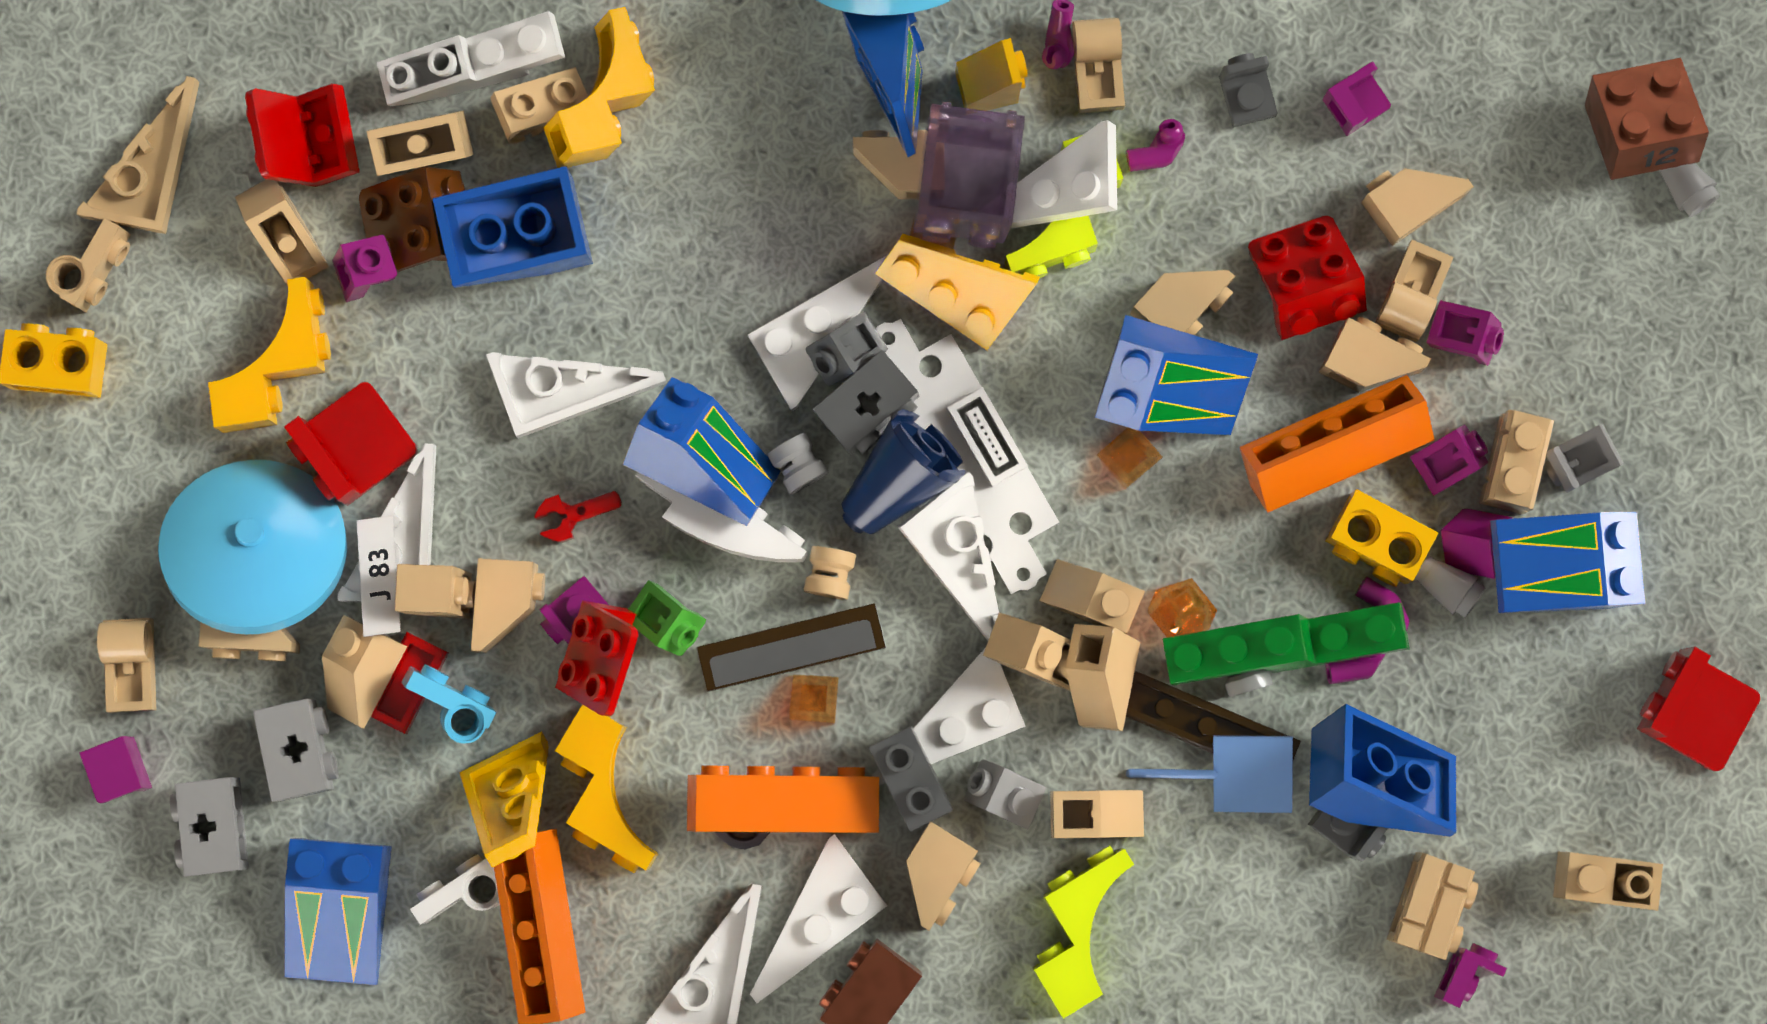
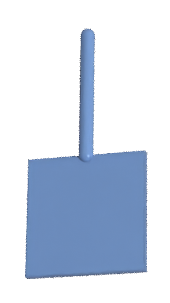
[1126,735,1293,813]

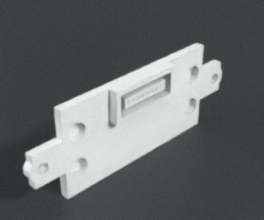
[859,319,1059,595]

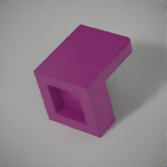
[1322,61,1391,136]
[1441,508,1512,579]
[79,736,152,803]

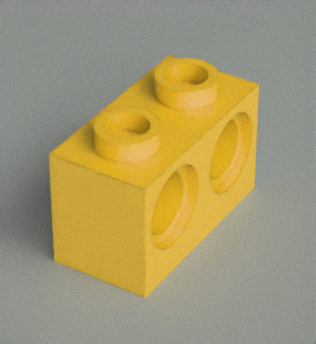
[0,323,107,398]
[1325,489,1438,587]

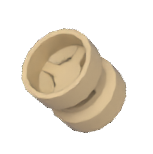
[804,546,856,600]

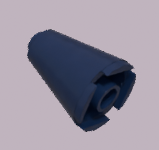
[841,409,965,534]

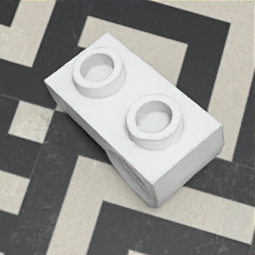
[410,854,500,925]

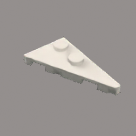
[967,120,1117,234]
[748,257,885,412]
[486,352,667,438]
[338,443,436,602]
[898,471,999,641]
[872,647,1025,785]
[750,834,887,1003]
[646,883,762,1024]

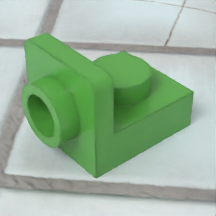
[628,580,706,656]

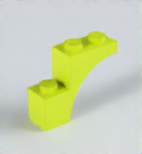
[1004,135,1124,279]
[1032,845,1134,1019]

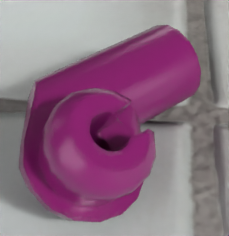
[1042,0,1074,70]
[1126,119,1185,172]
[1355,576,1410,630]
[1325,654,1385,684]

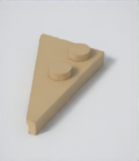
[77,76,200,234]

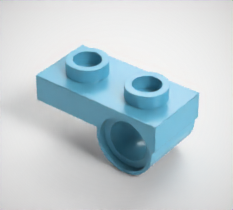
[401,664,497,744]

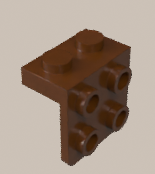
[359,166,465,273]

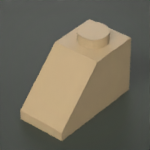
[1361,168,1474,246]
[235,179,329,286]
[471,558,545,653]
[1039,559,1145,634]
[322,615,407,728]

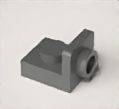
[1219,53,1278,128]
[805,311,888,386]
[1308,809,1388,862]

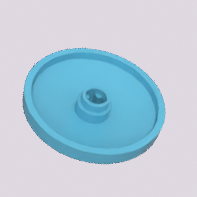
[158,460,347,635]

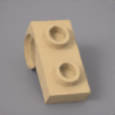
[1071,18,1125,113]
[490,67,588,144]
[46,218,131,313]
[1375,240,1454,342]
[97,618,156,713]

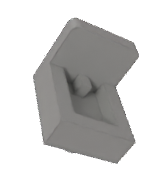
[1545,423,1624,493]
[964,759,1047,830]

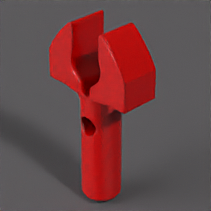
[534,491,622,543]

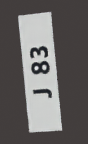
[357,515,401,637]

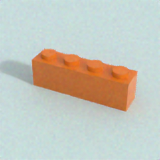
[1239,374,1435,513]
[687,765,879,833]
[494,828,586,1024]

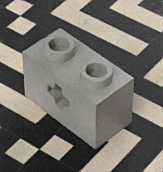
[253,698,339,802]
[170,777,249,877]

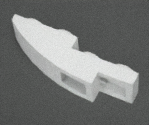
[376,11,565,107]
[635,472,808,562]

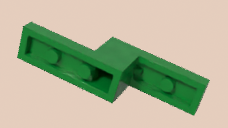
[1163,602,1410,685]

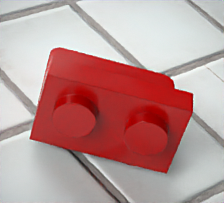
[245,83,360,187]
[1248,215,1367,340]
[284,382,418,506]
[555,600,638,717]
[1637,646,1760,771]

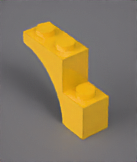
[543,7,655,168]
[208,277,331,433]
[555,704,658,873]

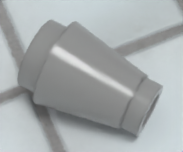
[1660,163,1720,217]
[1414,556,1486,618]

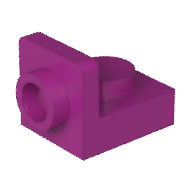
[332,235,397,302]
[1426,300,1504,366]
[1410,424,1488,496]
[539,576,609,645]
[1434,943,1507,1008]

